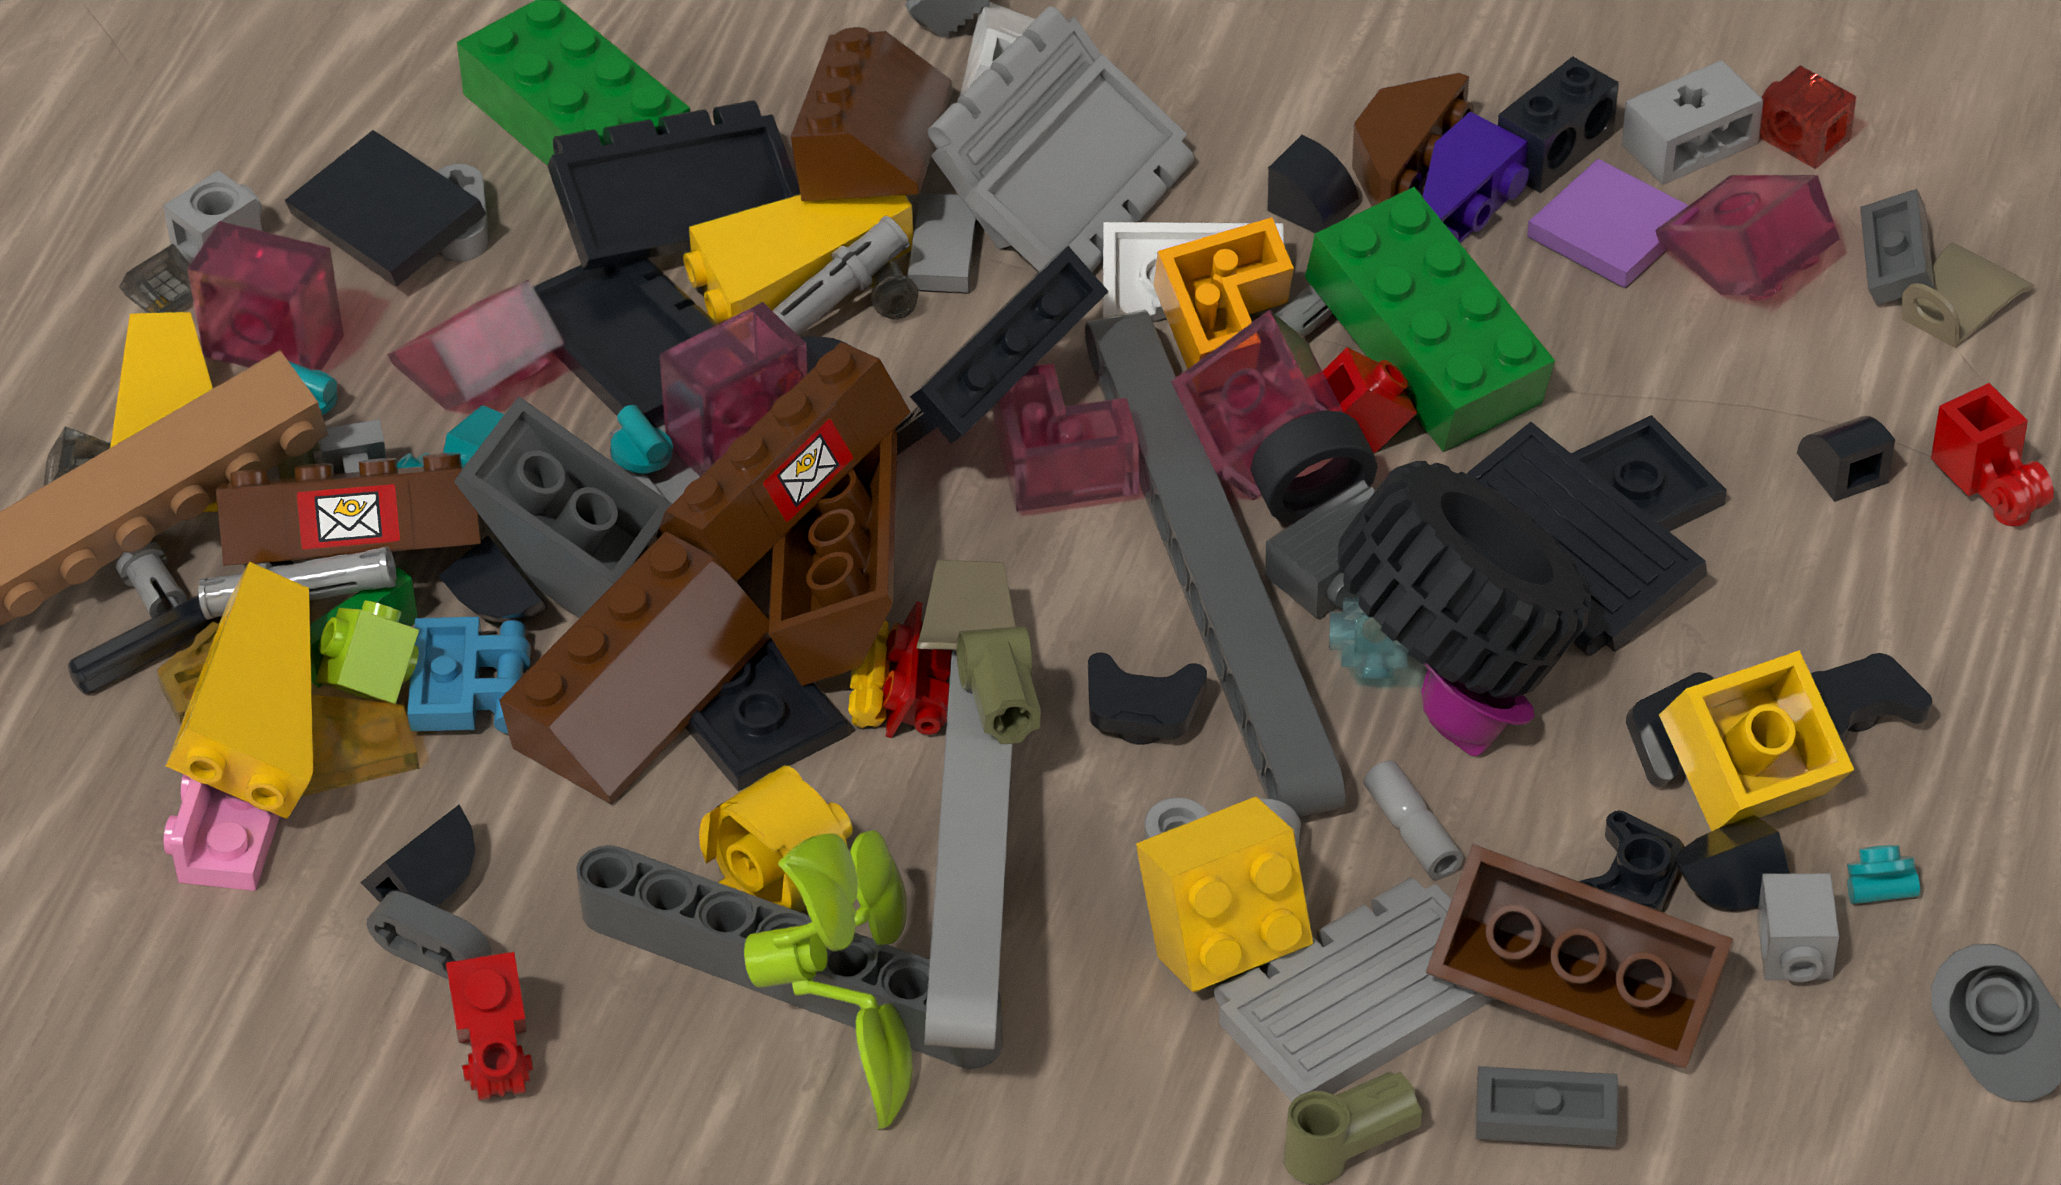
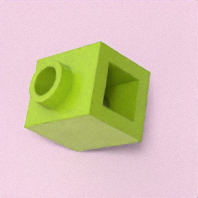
[315,600,419,704]

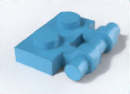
[407,617,531,733]

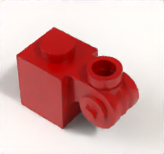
[1931,383,2054,527]
[446,952,533,1101]

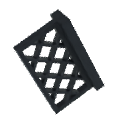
[895,246,1109,455]

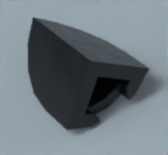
[438,535,547,622]
[360,804,475,907]
[1676,815,1790,910]

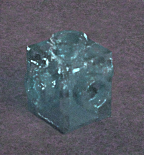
[1329,596,1409,678]

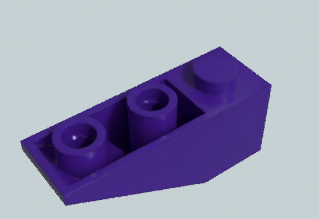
[1423,111,1529,243]

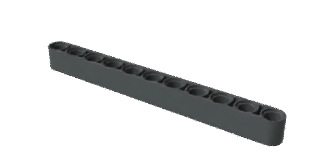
[1085,310,1345,818]

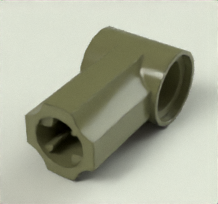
[956,626,1041,744]
[1284,1072,1422,1185]

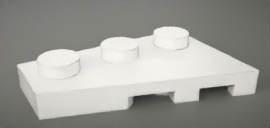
[1103,222,1284,321]

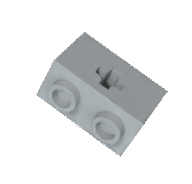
[1622,60,1763,185]

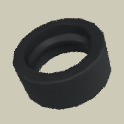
[1250,410,1378,524]

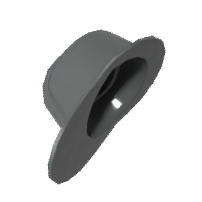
[1931,944,2061,1101]

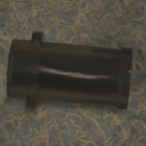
[869,257,919,320]

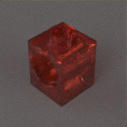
[1759,65,1857,169]

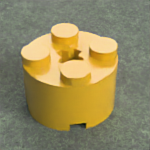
[699,765,853,913]

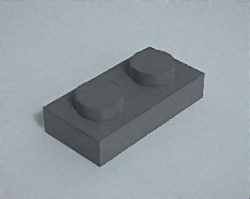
[1860,189,1934,305]
[1475,1066,1618,1147]

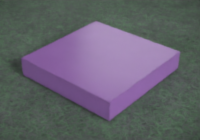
[1527,159,1695,288]

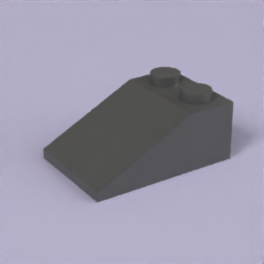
[454,396,672,618]

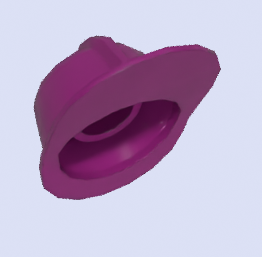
[1421,663,1535,756]

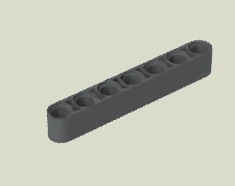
[576,845,1003,1069]

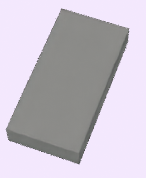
[908,193,978,292]

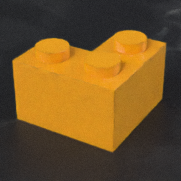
[1153,217,1294,388]

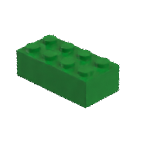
[457,0,691,165]
[1305,187,1555,452]

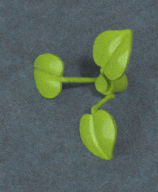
[744,830,913,1129]

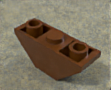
[1352,73,1473,207]

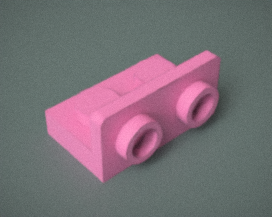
[164,774,280,891]

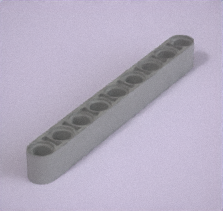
[924,650,1012,1050]

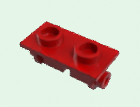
[882,601,952,738]

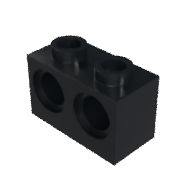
[1498,56,1619,194]

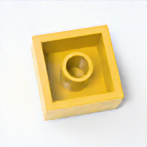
[1659,650,1854,831]
[1136,796,1313,992]

